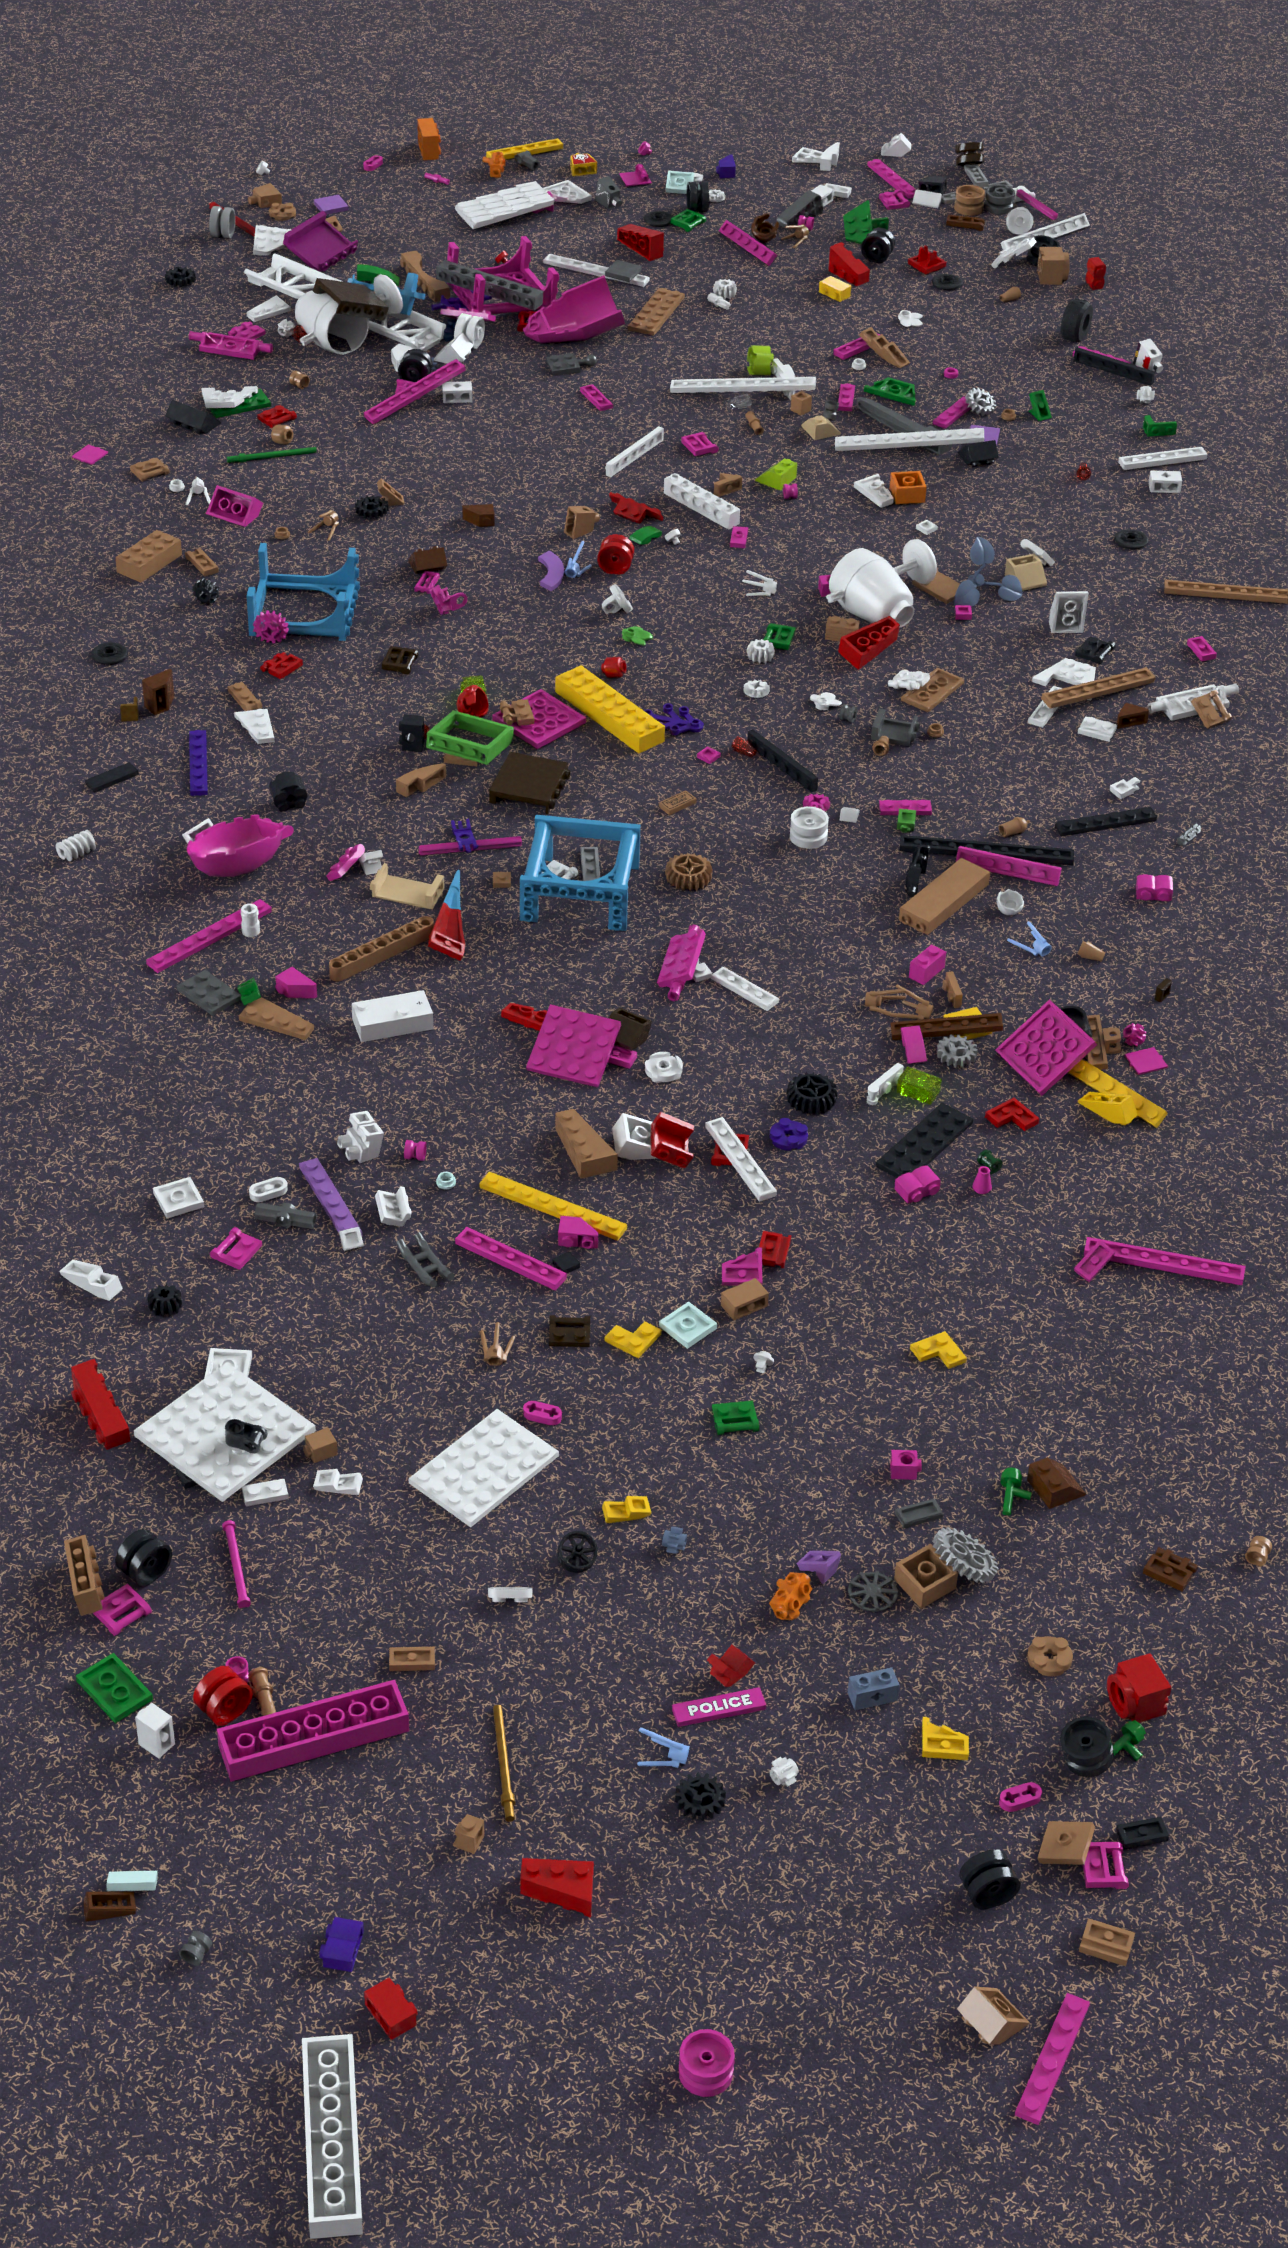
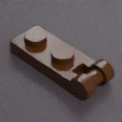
[946,214,985,231]

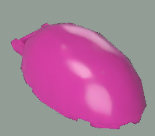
[187,815,294,877]

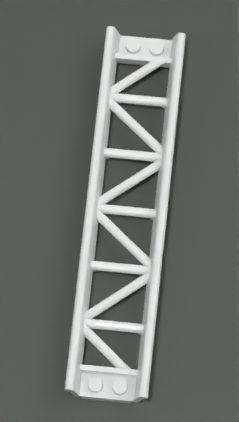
[244,253,446,351]

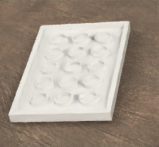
[409,1409,559,1527]

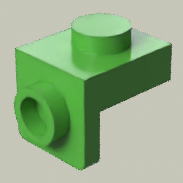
[897,809,916,833]

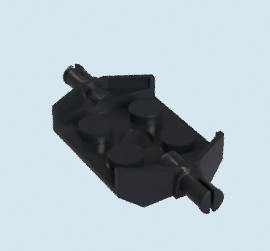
[905,845,930,897]

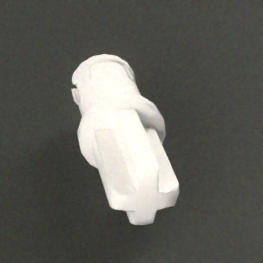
[707,293,731,310]

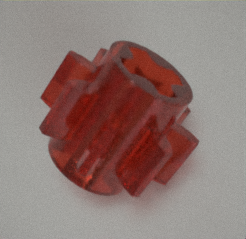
[292,325,307,343]

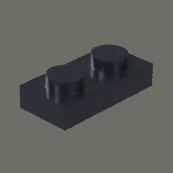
[1116,1817,1169,1850]

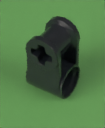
[225,1419,268,1454]

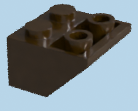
[609,1007,652,1051]

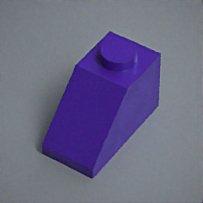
[716,154,736,178]

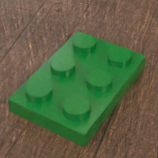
[76,1653,153,1723]

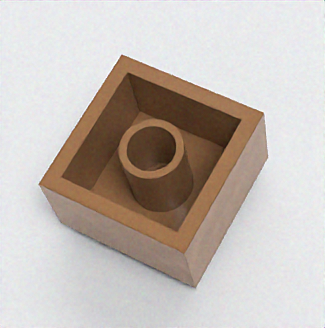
[894,1544,958,1609]

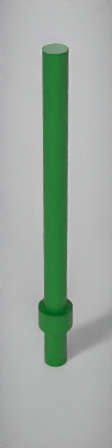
[227,447,317,463]

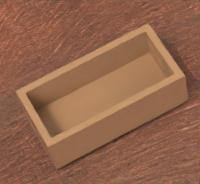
[115,530,182,583]

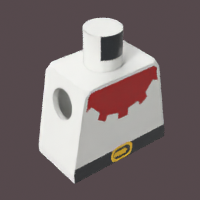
[1133,339,1163,373]

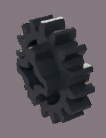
[165,267,196,287]
[355,495,389,519]
[675,1772,726,1821]

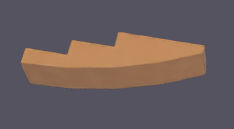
[860,327,910,368]

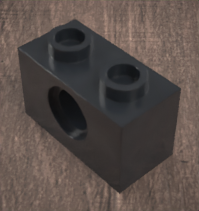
[399,714,425,752]

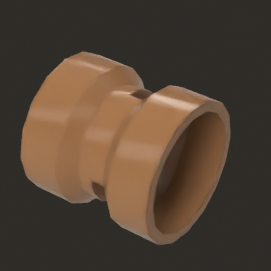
[289,371,310,389]
[1245,1536,1272,1567]

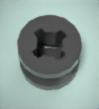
[839,704,858,723]

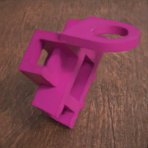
[430,585,467,615]

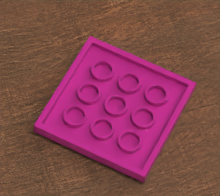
[492,689,586,749]
[995,999,1097,1096]
[526,1004,621,1087]

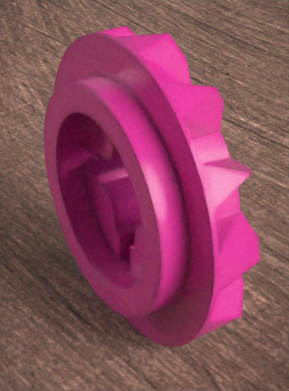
[803,793,830,812]

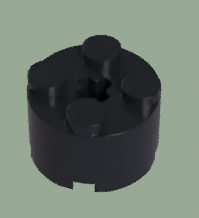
[269,772,307,812]

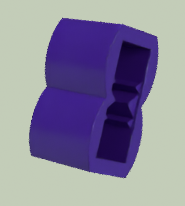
[319,1917,364,1972]

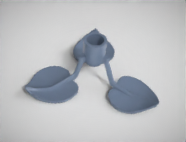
[954,537,1023,606]

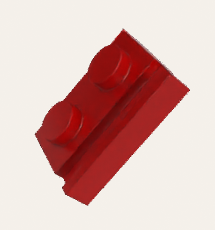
[759,1231,791,1268]

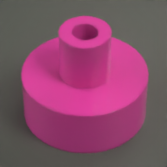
[638,141,652,156]

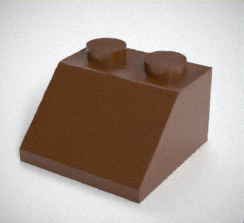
[1027,1457,1086,1509]

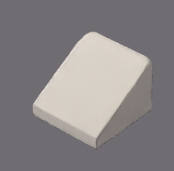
[839,807,860,823]

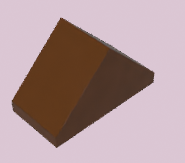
[1117,703,1149,729]

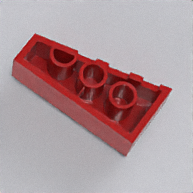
[617,224,664,261]
[838,616,900,670]
[71,1358,130,1450]

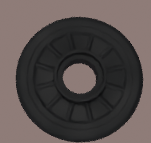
[644,211,673,227]
[932,273,962,290]
[1114,529,1148,549]
[91,642,128,664]

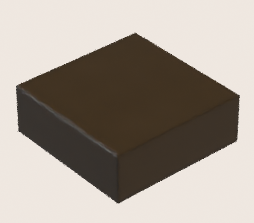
[1154,978,1172,1002]

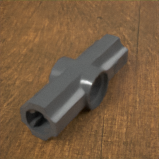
[254,1202,317,1229]

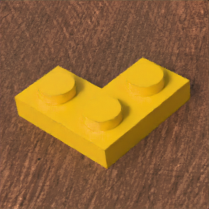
[605,1321,662,1359]
[910,1331,967,1369]

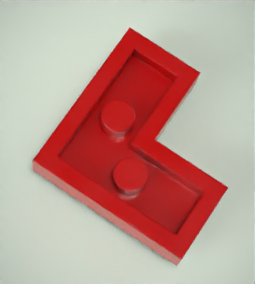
[985,1098,1039,1131]

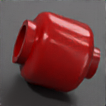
[601,657,627,678]

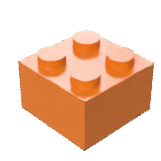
[889,471,927,504]

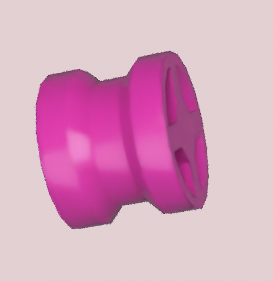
[783,483,798,499]

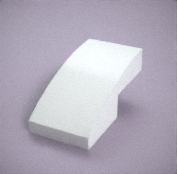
[313,1469,363,1495]

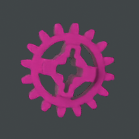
[253,610,289,643]

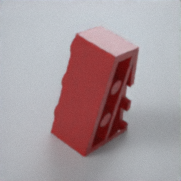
[828,242,870,286]
[520,1858,594,1918]

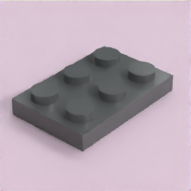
[177,970,241,1016]

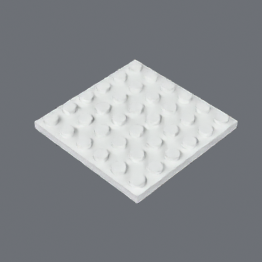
[134,1362,316,1502]

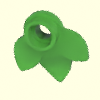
[622,626,653,646]

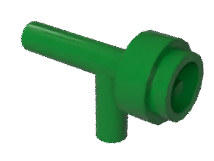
[1000,1467,1032,1516]
[1112,1720,1146,1761]

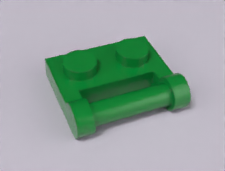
[671,209,706,232]
[762,623,796,650]
[711,1400,760,1435]

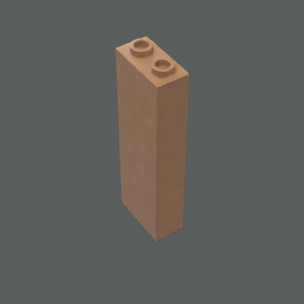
[899,858,990,935]

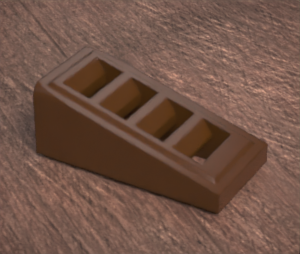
[83,1891,136,1922]

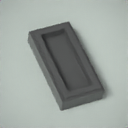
[895,1498,943,1528]

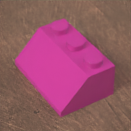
[206,485,263,527]

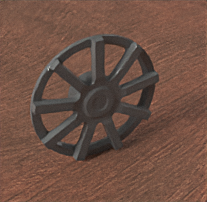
[848,1571,898,1612]

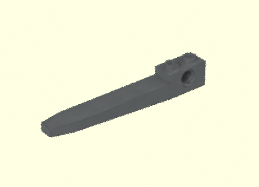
[856,397,952,455]

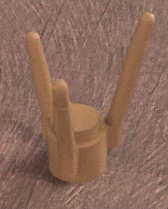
[781,224,809,248]
[308,509,339,541]
[891,984,934,1020]
[865,989,906,1016]
[480,1322,515,1366]

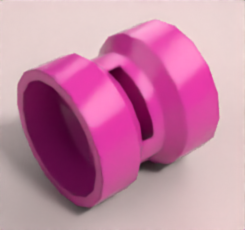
[798,215,814,231]
[404,1140,426,1161]
[225,1656,249,1683]

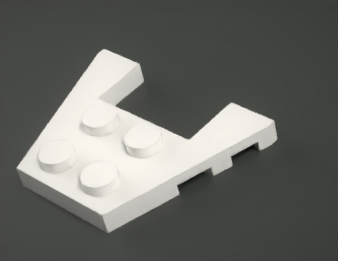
[201,386,258,408]
[1032,658,1096,701]

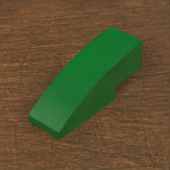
[357,264,400,286]

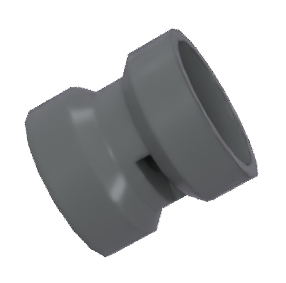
[822,400,839,419]
[179,1931,213,1966]

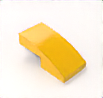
[602,1496,651,1523]

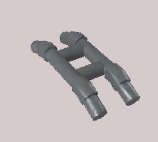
[396,1232,455,1288]

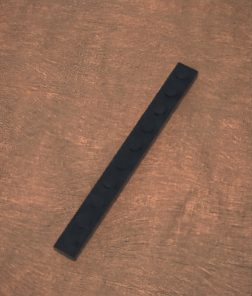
[899,835,1074,865]

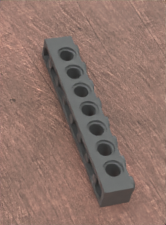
[436,260,543,310]

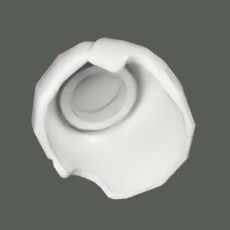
[996,889,1024,915]

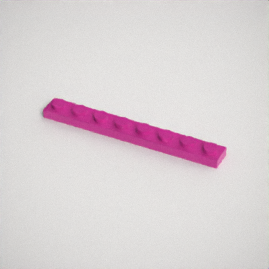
[364,359,466,425]
[146,899,272,973]
[1083,1237,1246,1285]

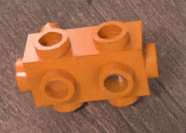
[482,152,506,178]
[769,1572,812,1620]

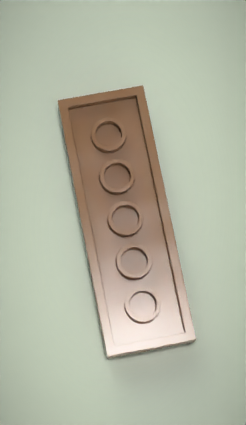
[628,288,685,336]

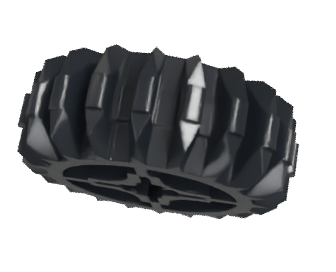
[786,1072,838,1115]

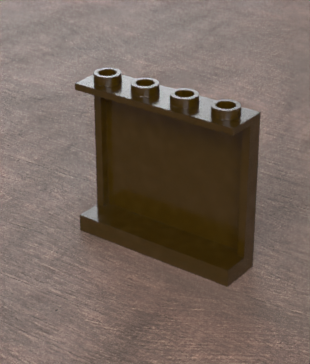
[313,278,389,320]
[489,752,570,814]

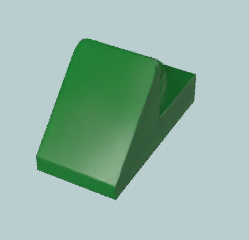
[1028,390,1052,421]

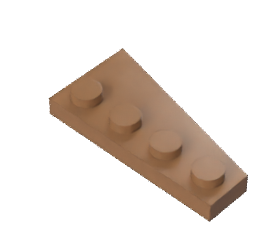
[239,997,314,1040]

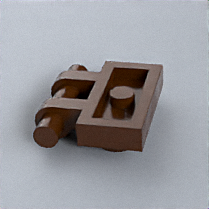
[1143,1547,1199,1592]

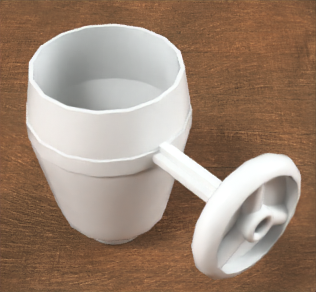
[295,274,403,355]
[826,539,937,628]

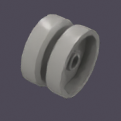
[209,206,235,238]

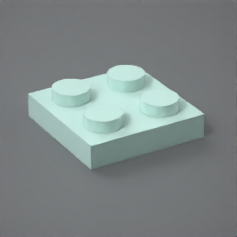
[666,171,694,194]
[659,1302,717,1349]

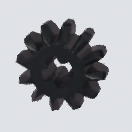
[192,577,220,605]
[147,1284,182,1317]

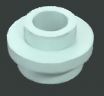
[436,1172,456,1189]

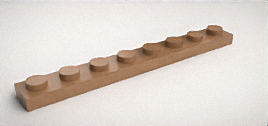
[1164,580,1288,604]
[1041,667,1156,709]

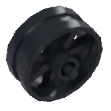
[557,1531,598,1573]

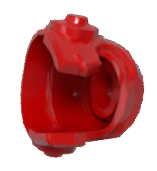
[456,685,489,718]

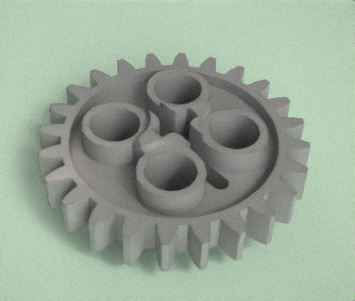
[932,1527,999,1583]

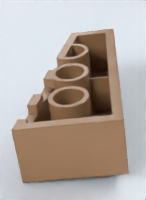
[555,1109,618,1179]

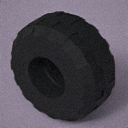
[1060,298,1093,342]

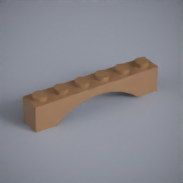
[400,251,450,302]

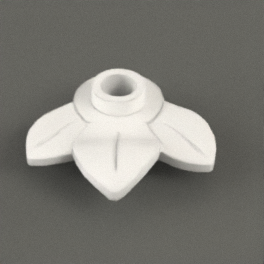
[898,310,923,327]
[810,692,842,710]

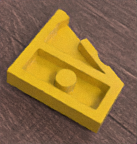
[922,1717,969,1760]

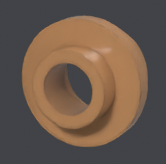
[1001,409,1016,421]
[274,527,290,539]
[927,723,944,737]

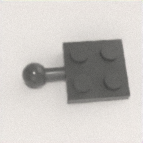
[546,353,597,376]

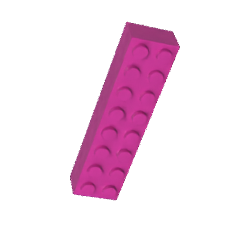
[217,1680,409,1782]

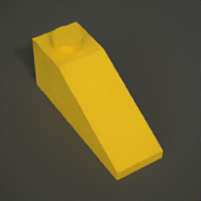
[1078,1092,1138,1125]

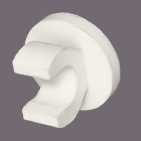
[753,1351,774,1373]

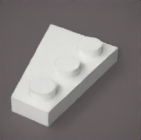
[991,237,1036,268]
[247,295,291,322]
[854,474,894,508]
[234,709,274,744]

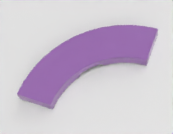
[538,551,564,591]

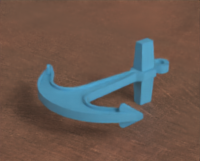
[347,272,426,316]

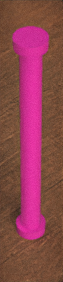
[222,1520,251,1608]

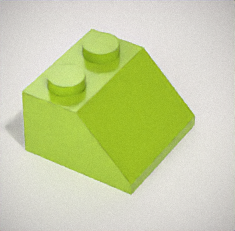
[755,458,797,490]

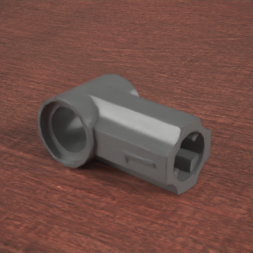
[515,151,540,171]

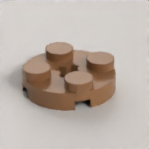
[269,203,296,221]
[1027,1636,1073,1676]

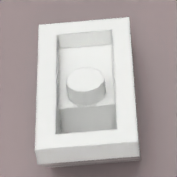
[359,850,383,875]

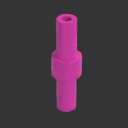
[424,173,450,185]

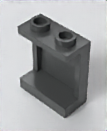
[871,708,920,747]

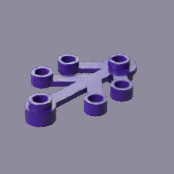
[644,703,704,735]

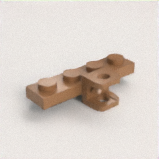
[1087,1015,1121,1070]

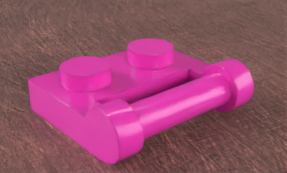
[879,189,910,210]
[681,432,719,456]
[210,1227,262,1270]
[93,1583,152,1636]
[1083,1842,1129,1889]

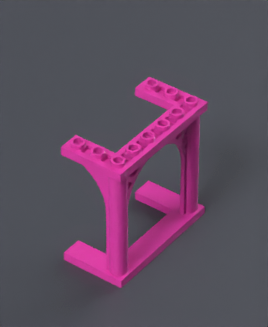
[446,236,559,314]

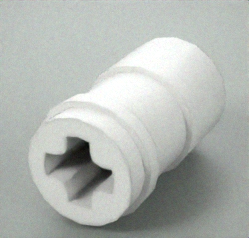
[241,904,260,937]

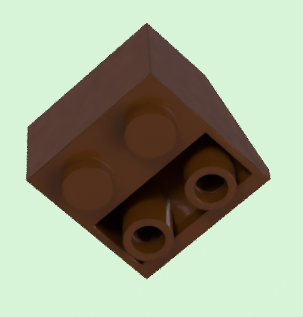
[408,546,448,574]
[142,669,174,715]

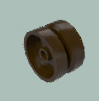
[955,142,985,166]

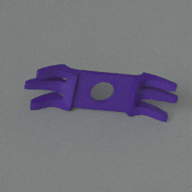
[451,819,479,853]

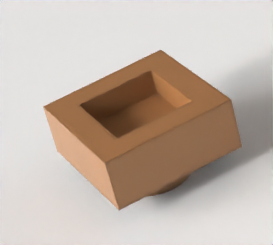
[493,872,511,888]

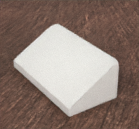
[912,190,942,208]

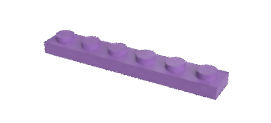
[299,1158,362,1236]

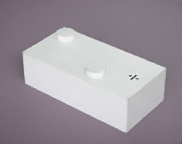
[352,990,433,1042]

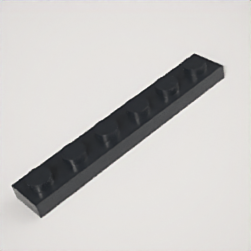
[1074,347,1155,386]
[747,729,818,792]
[1055,807,1157,837]

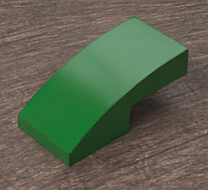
[629,526,662,545]
[238,978,261,1006]

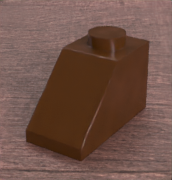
[462,504,495,527]

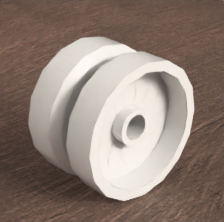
[454,313,485,349]
[790,806,829,849]

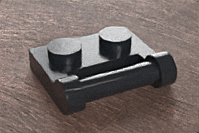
[1075,636,1116,664]

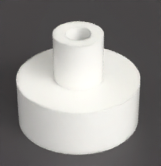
[256,161,270,175]
[664,529,681,545]

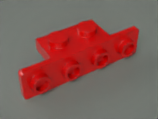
[609,492,664,524]

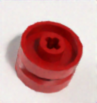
[597,534,634,575]
[193,1666,253,1726]

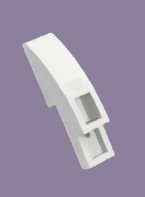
[771,358,795,400]

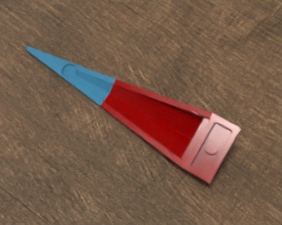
[428,870,465,961]

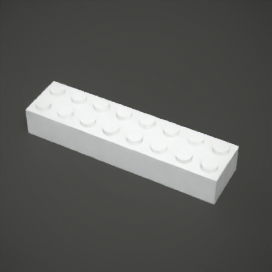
[302,2034,363,2239]

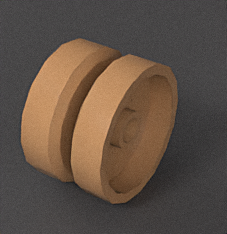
[954,185,985,216]

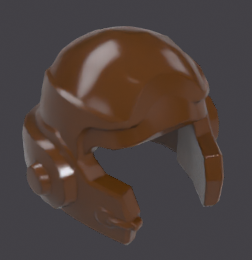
[751,213,779,242]

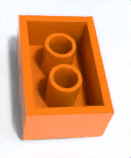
[417,118,441,160]

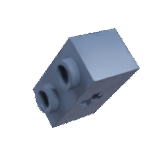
[847,1668,900,1710]

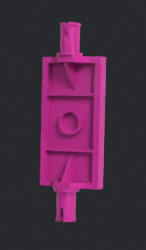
[189,331,273,360]
[657,924,706,1001]

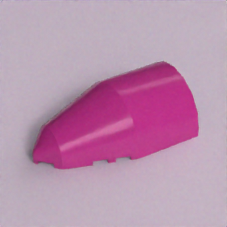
[523,275,625,343]

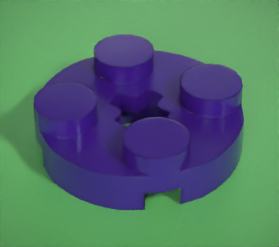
[770,1118,808,1151]

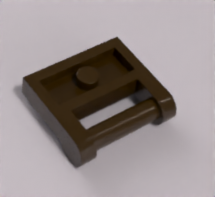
[382,646,419,675]
[549,1315,591,1347]

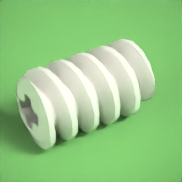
[56,830,96,862]

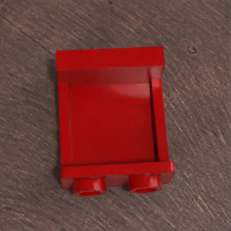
[651,1112,694,1168]

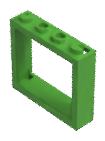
[426,710,514,765]

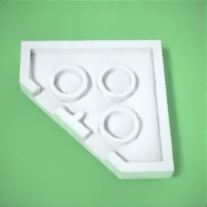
[542,180,592,204]
[253,225,291,255]

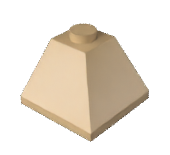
[801,416,841,440]

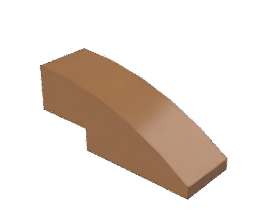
[396,763,446,797]

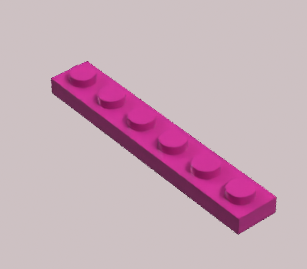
[867,159,916,199]
[718,220,777,266]
[956,846,1062,886]
[455,1227,567,1291]
[1015,1993,1090,2125]

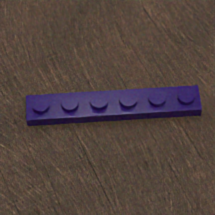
[189,730,208,796]

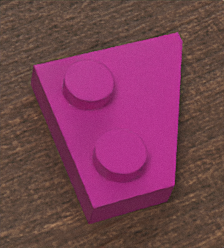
[722,1247,763,1286]

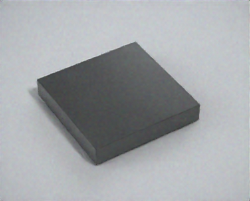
[605,260,642,282]

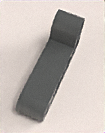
[776,190,823,230]

